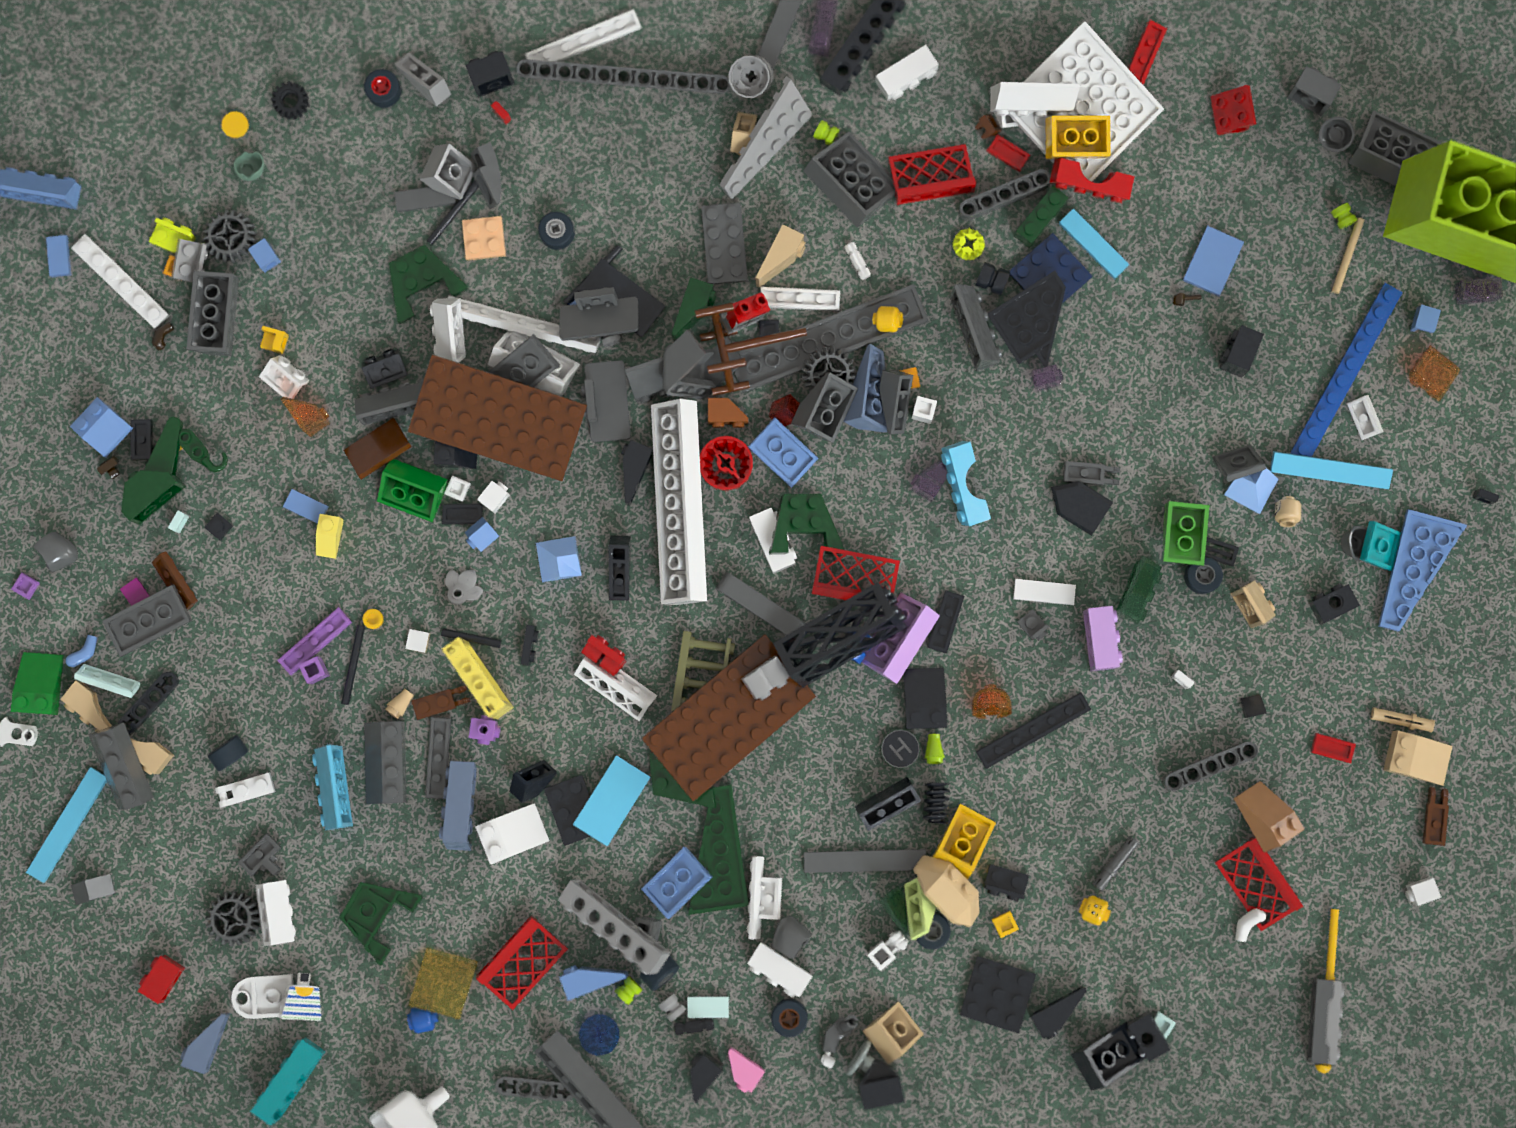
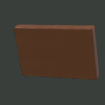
[343,417,412,480]

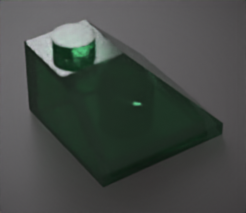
[878,885,908,935]

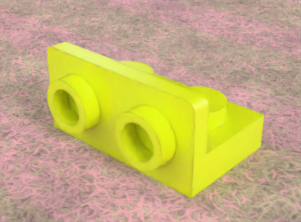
[149,217,196,254]

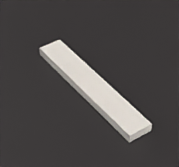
[525,9,641,69]

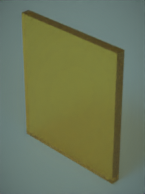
[408,948,478,1020]

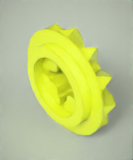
[953,228,985,260]

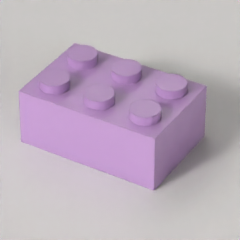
[1083,606,1123,672]

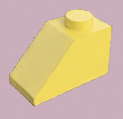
[316,514,344,559]

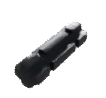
[674,1018,714,1035]

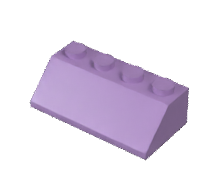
[861,592,940,684]

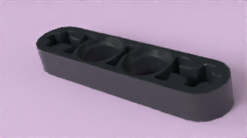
[117,672,179,735]

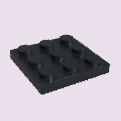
[960,956,1036,1034]

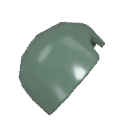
[233,151,264,181]

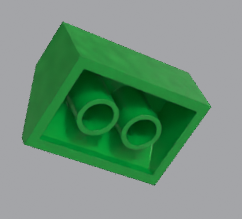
[377,459,447,523]

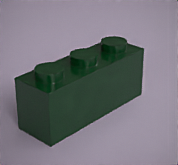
[1014,186,1069,248]

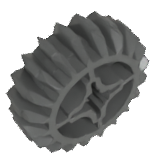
[203,210,257,263]
[801,346,855,392]
[205,891,260,947]

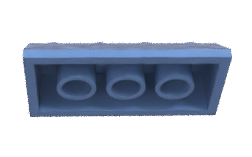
[0,167,81,209]

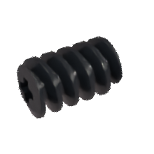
[923,782,951,824]

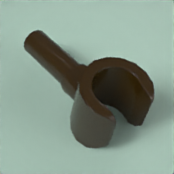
[1173,293,1202,306]

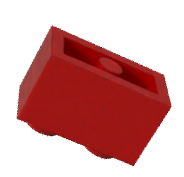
[138,955,185,1004]

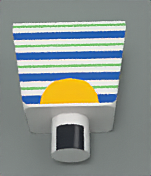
[279,973,321,1021]

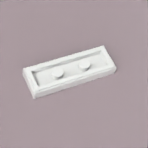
[1013,579,1076,605]

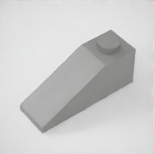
[394,52,451,107]

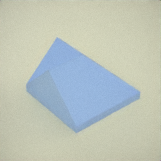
[1224,468,1278,514]
[536,536,582,582]

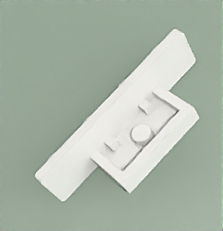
[747,856,782,939]

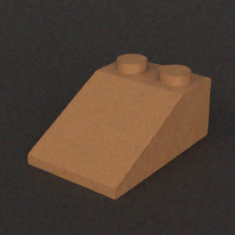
[1234,781,1305,852]

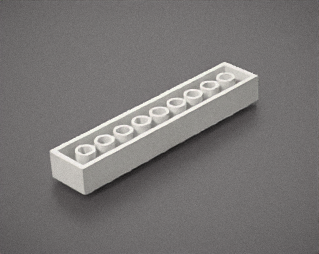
[651,399,707,605]

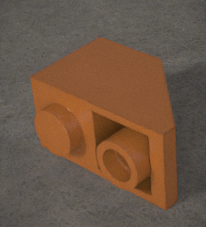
[708,398,749,428]

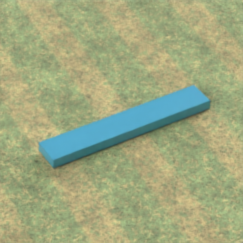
[1270,451,1393,489]
[26,767,107,883]

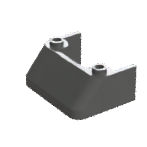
[663,329,743,399]

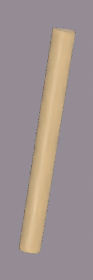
[1331,218,1364,294]

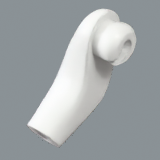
[1235,909,1266,942]

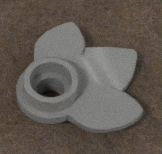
[445,569,483,605]

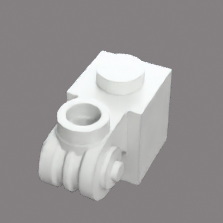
[866,930,909,971]

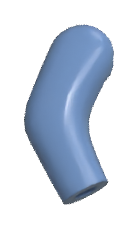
[66,635,97,667]

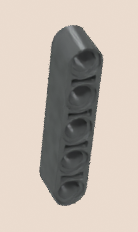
[958,169,1051,221]
[715,572,806,635]
[1162,741,1258,791]

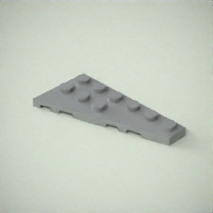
[719,76,813,199]

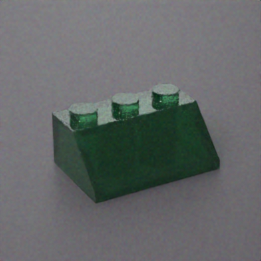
[1116,556,1163,624]

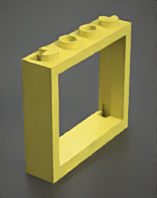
[442,637,514,719]

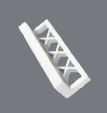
[574,656,657,721]

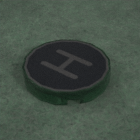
[880,729,921,769]

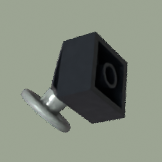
[846,1040,905,1110]

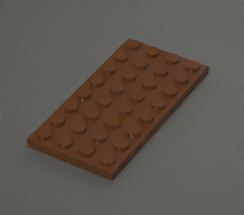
[408,354,587,481]
[641,634,816,801]

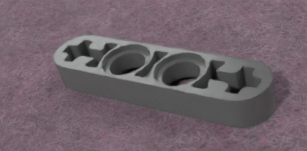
[495,1076,573,1102]

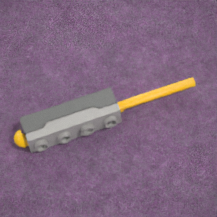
[1307,909,1344,1073]

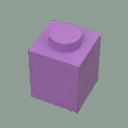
[298,656,330,684]

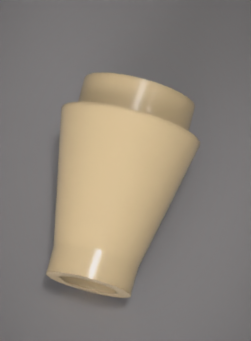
[385,689,413,720]

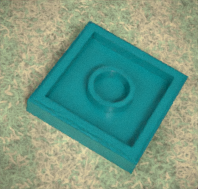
[1360,521,1401,571]

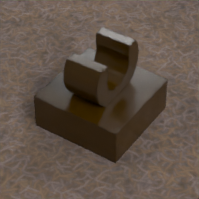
[97,455,120,479]

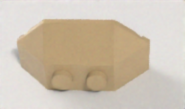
[913,855,979,927]

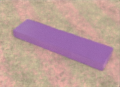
[278,607,352,676]

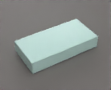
[688,996,729,1018]

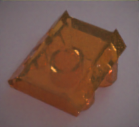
[1409,345,1460,401]

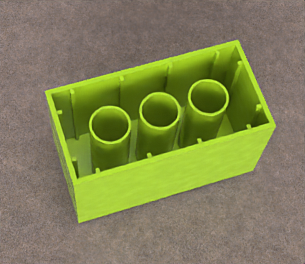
[1383,140,1516,283]

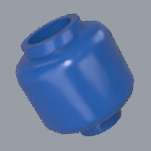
[407,1004,439,1034]

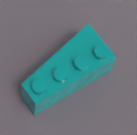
[250,1038,326,1126]

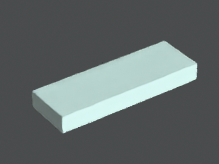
[74,664,140,698]

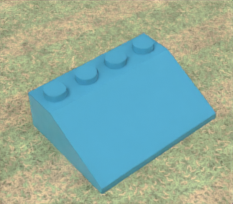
[312,745,353,830]

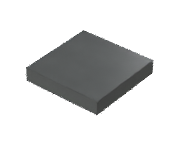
[1213,444,1266,482]

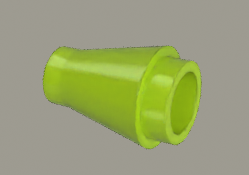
[925,734,945,764]

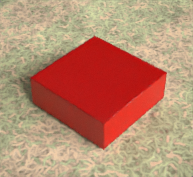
[491,101,511,125]

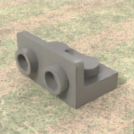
[171,239,208,283]

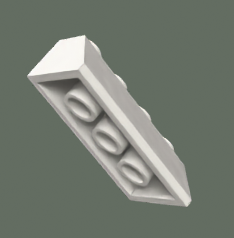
[990,82,1080,116]
[488,331,580,396]

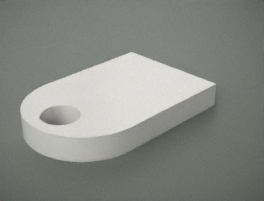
[231,974,293,1019]

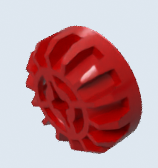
[700,436,753,491]

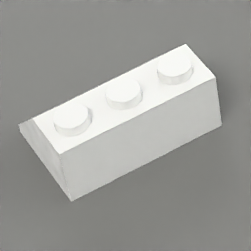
[430,298,466,363]

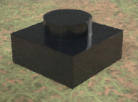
[204,513,234,541]

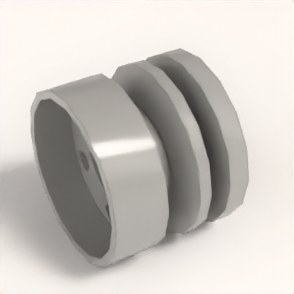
[729,55,774,98]

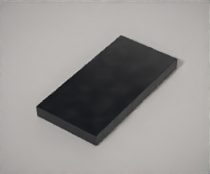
[578,258,665,338]

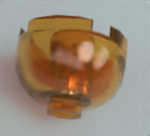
[971,684,1012,719]

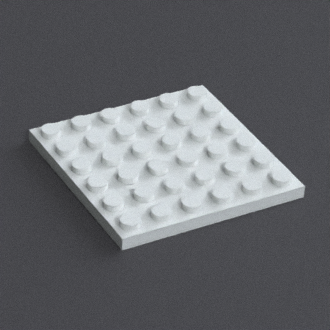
[1009,22,1164,182]

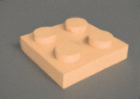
[462,216,506,260]

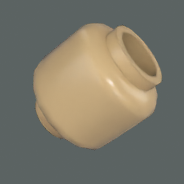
[1275,496,1301,527]

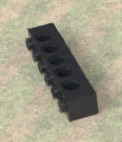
[820,0,906,96]

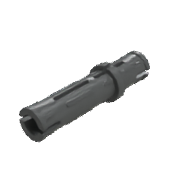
[1092,836,1140,892]

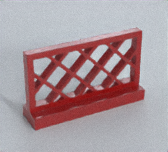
[888,144,976,205]
[812,546,900,600]
[1215,836,1303,932]
[476,915,568,1010]

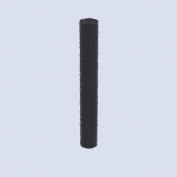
[441,628,502,648]

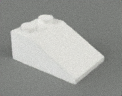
[475,803,549,865]

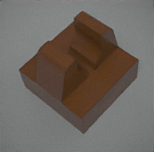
[975,114,1003,139]

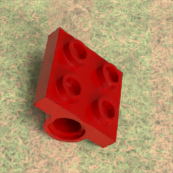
[1210,85,1256,135]
[581,635,627,676]

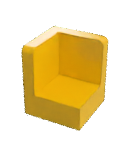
[260,326,289,354]

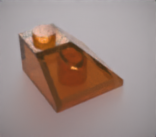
[281,397,330,437]

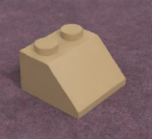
[863,1001,924,1064]

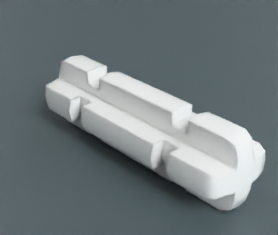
[845,242,871,280]

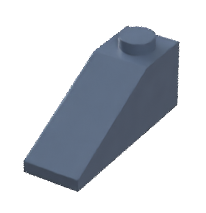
[180,1012,230,1074]

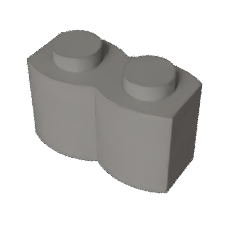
[741,656,789,700]

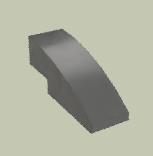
[470,142,501,210]

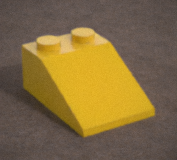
[933,804,996,879]

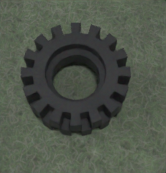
[271,81,309,120]

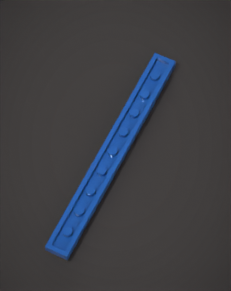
[1289,283,1403,457]

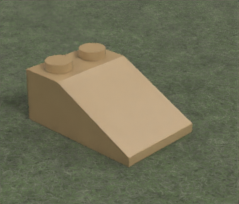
[756,225,806,288]
[1231,580,1276,628]
[1383,731,1452,786]

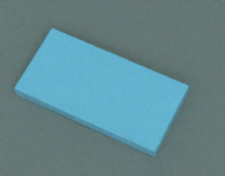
[573,755,650,846]

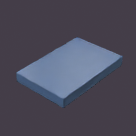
[1183,226,1244,296]
[747,417,818,488]
[641,847,712,919]

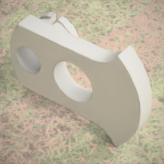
[0,717,38,747]

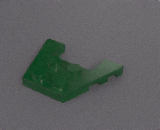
[389,245,468,324]
[769,494,845,555]
[649,753,716,808]
[339,882,424,966]

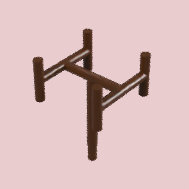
[695,302,807,396]

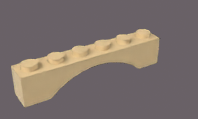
[60,680,174,775]

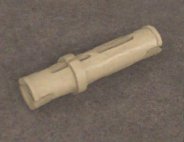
[1370,707,1435,732]

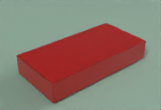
[986,134,1031,173]
[1310,733,1356,764]

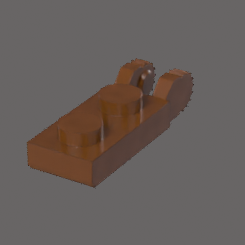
[411,686,471,720]
[1422,787,1449,846]

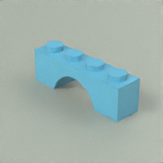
[941,441,991,526]

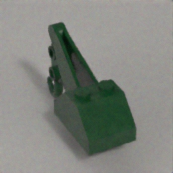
[121,417,228,525]

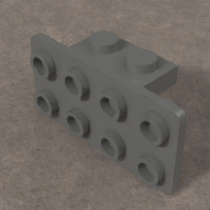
[559,287,639,341]
[581,360,631,442]

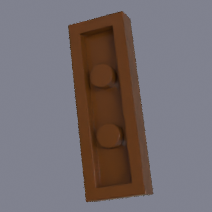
[152,551,198,611]

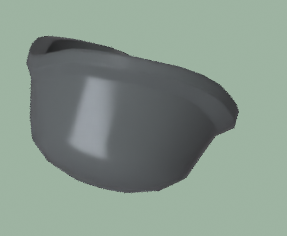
[1319,117,1355,152]
[1341,526,1367,561]

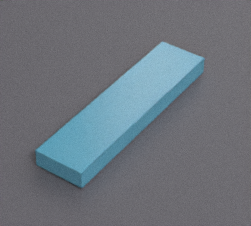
[1059,209,1129,279]

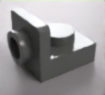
[1017,609,1049,641]

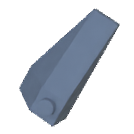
[843,344,887,432]

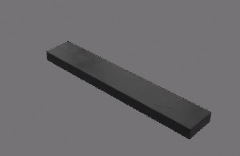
[976,692,1091,769]

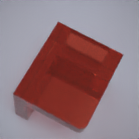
[769,394,800,427]

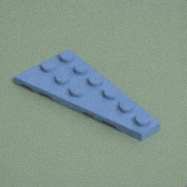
[1378,509,1467,632]

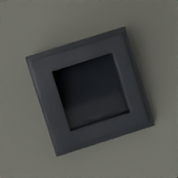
[1240,694,1267,718]

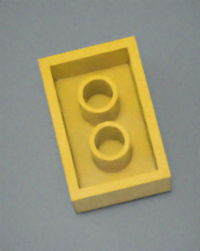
[1045,116,1111,159]

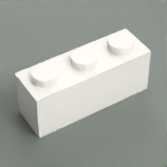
[875,45,939,100]
[749,508,797,574]
[255,880,295,946]
[747,942,813,998]

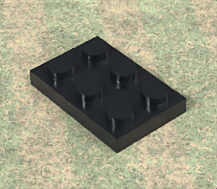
[544,775,591,846]

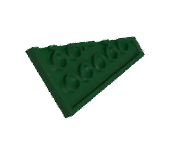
[688,785,749,915]

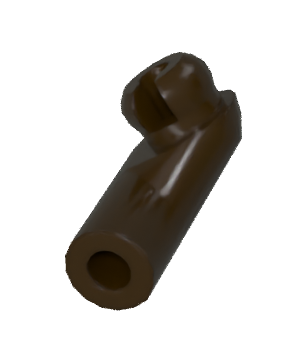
[151,321,174,350]

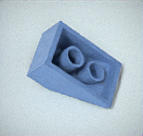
[559,965,629,1001]

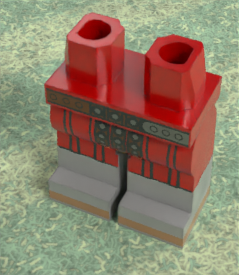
[720,292,770,334]

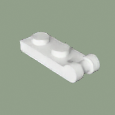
[215,773,276,808]

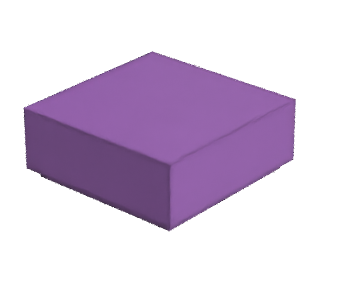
[11,572,40,600]

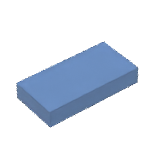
[46,235,71,277]
[283,489,328,524]

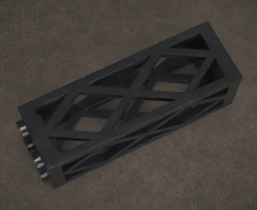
[773,582,907,688]

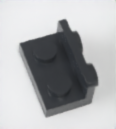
[361,348,408,389]
[983,864,1029,902]

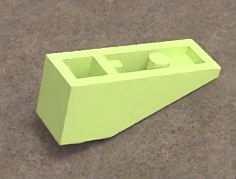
[904,877,936,940]

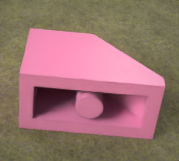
[728,1047,765,1093]

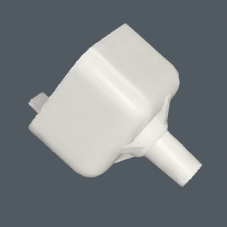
[369,1086,450,1128]

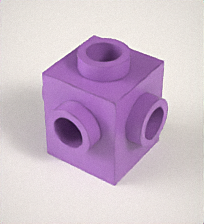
[469,715,501,745]

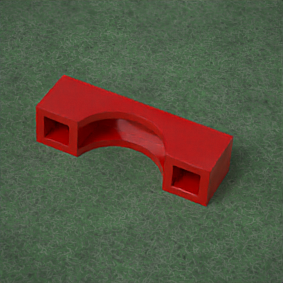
[1049,158,1135,203]

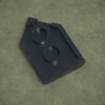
[1051,481,1113,536]

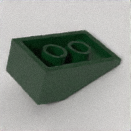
[672,277,717,342]

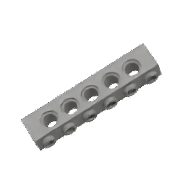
[558,879,671,974]

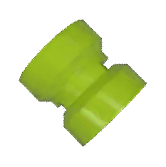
[813,120,840,146]
[1331,203,1358,230]
[614,976,643,1005]

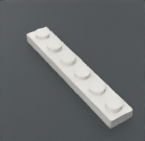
[71,234,170,329]

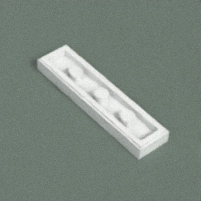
[761,287,840,311]

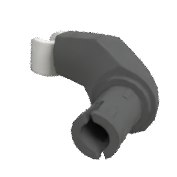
[821,1015,858,1068]

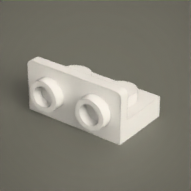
[259,356,309,402]

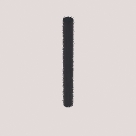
[426,180,479,245]
[563,244,623,306]
[341,625,365,705]

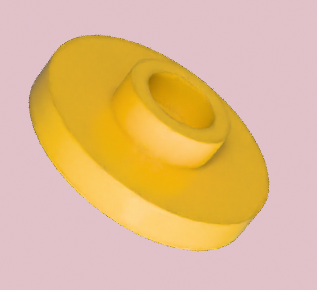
[222,112,249,138]

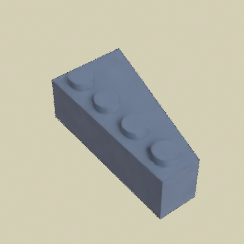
[439,761,477,851]

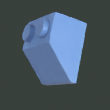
[70,397,133,458]

